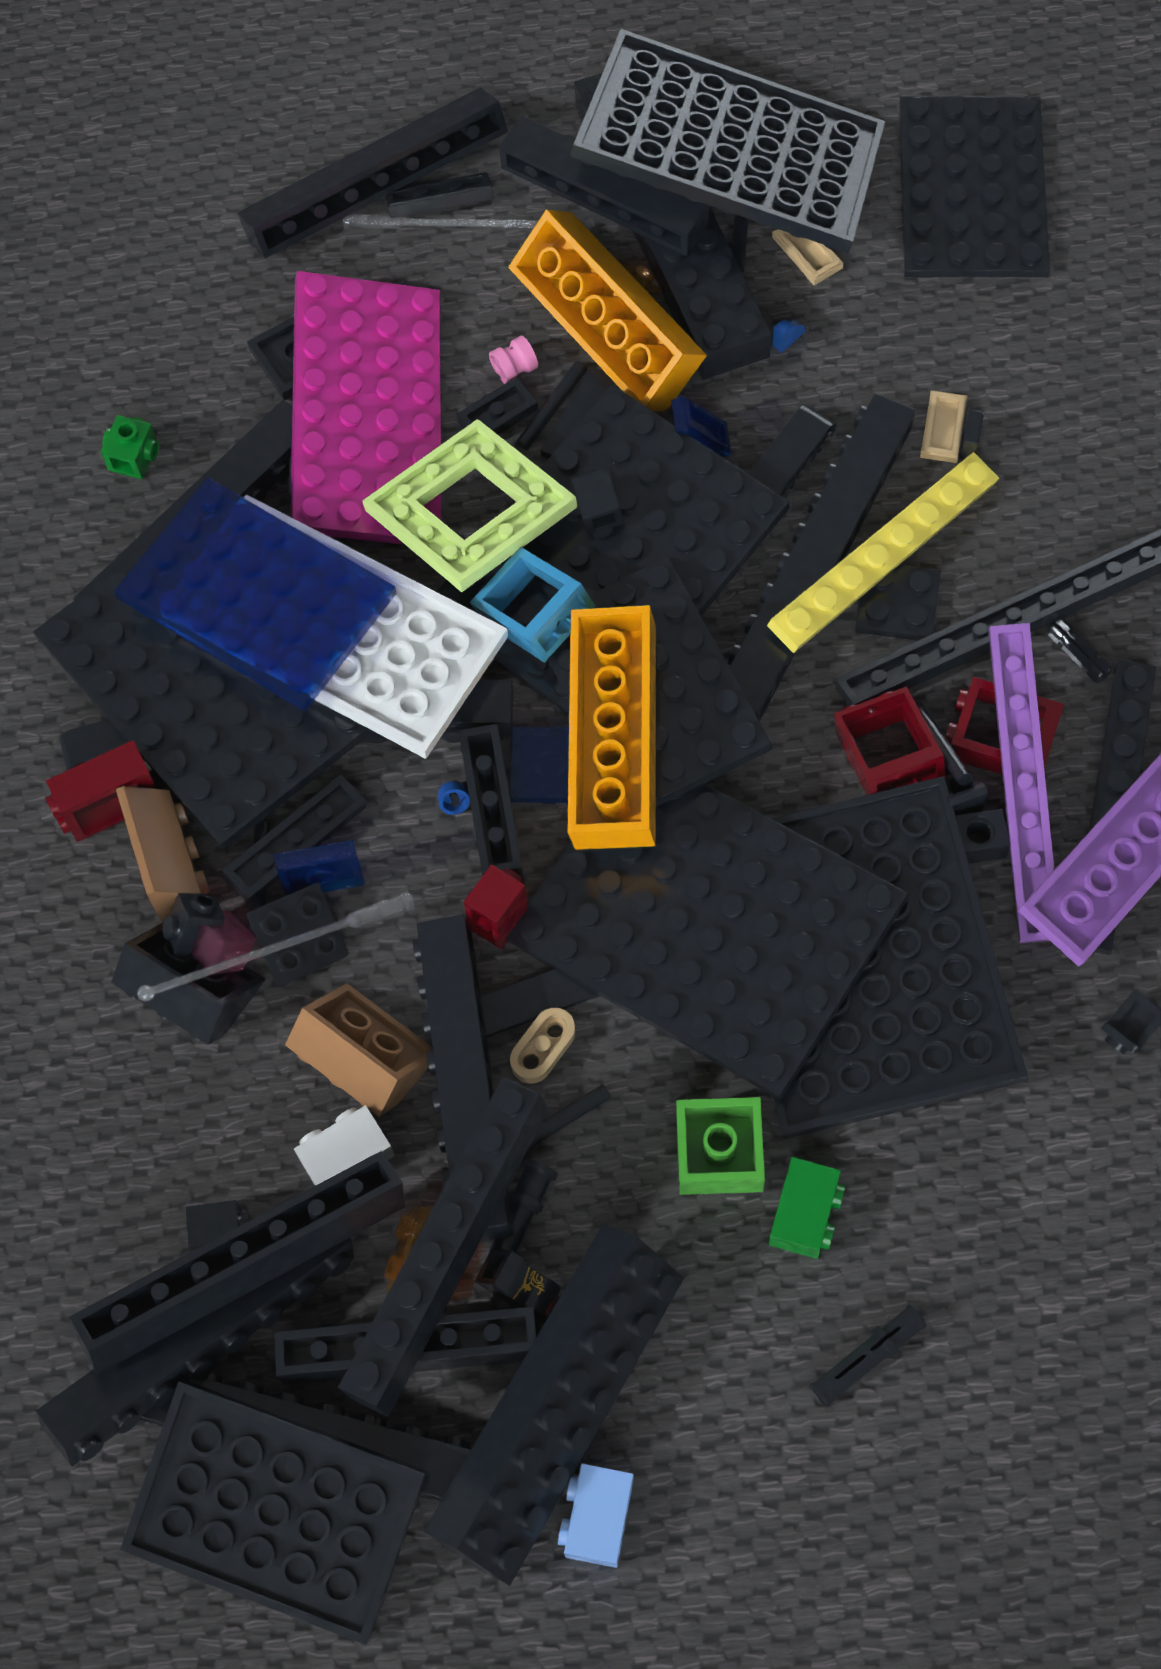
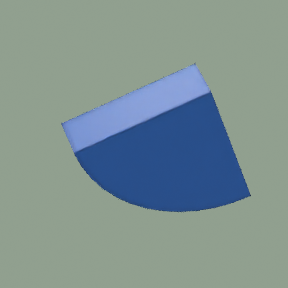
[772,319,806,353]

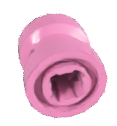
[489,336,538,384]

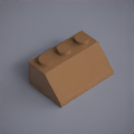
[116,786,210,921]
[285,983,433,1117]

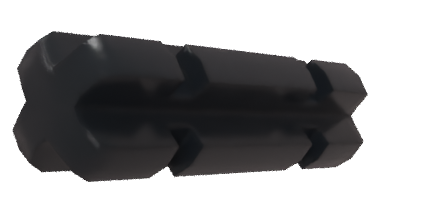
[1048,618,1112,683]

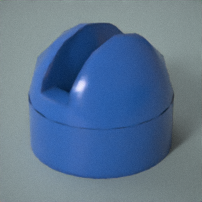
[438,780,470,815]

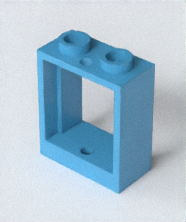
[470,547,596,663]

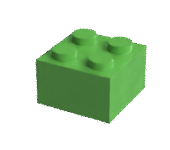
[676,1097,765,1195]

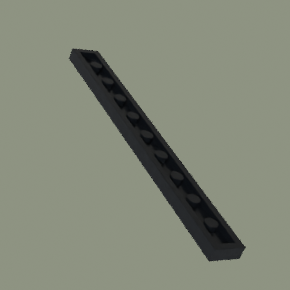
[835,529,1161,706]

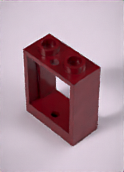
[946,677,1064,775]
[834,687,946,795]
[45,740,157,842]

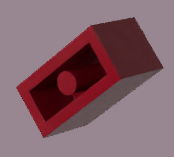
[463,864,528,950]

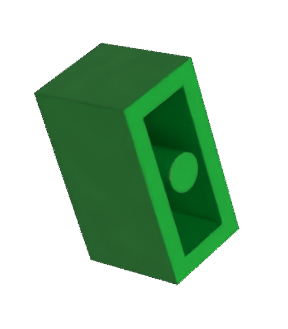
[769,1157,846,1259]

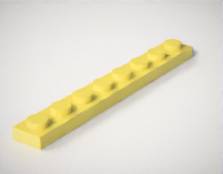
[767,452,999,653]

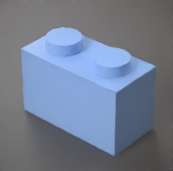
[558,1463,634,1568]

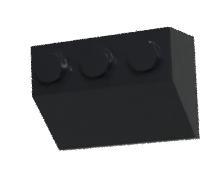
[111,922,266,1045]

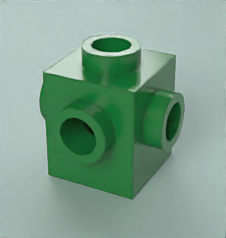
[100,415,159,480]

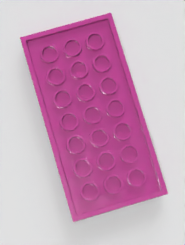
[291,271,441,545]

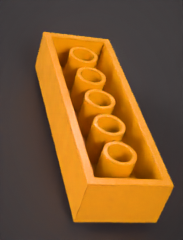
[508,209,707,412]
[568,605,656,850]

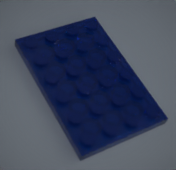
[114,477,397,711]

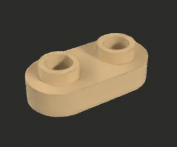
[510,1008,576,1084]

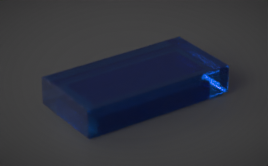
[672,395,731,457]

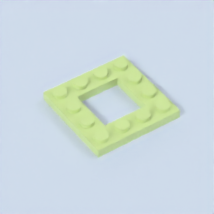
[363,419,577,592]

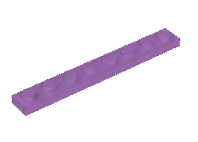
[989,623,1054,943]

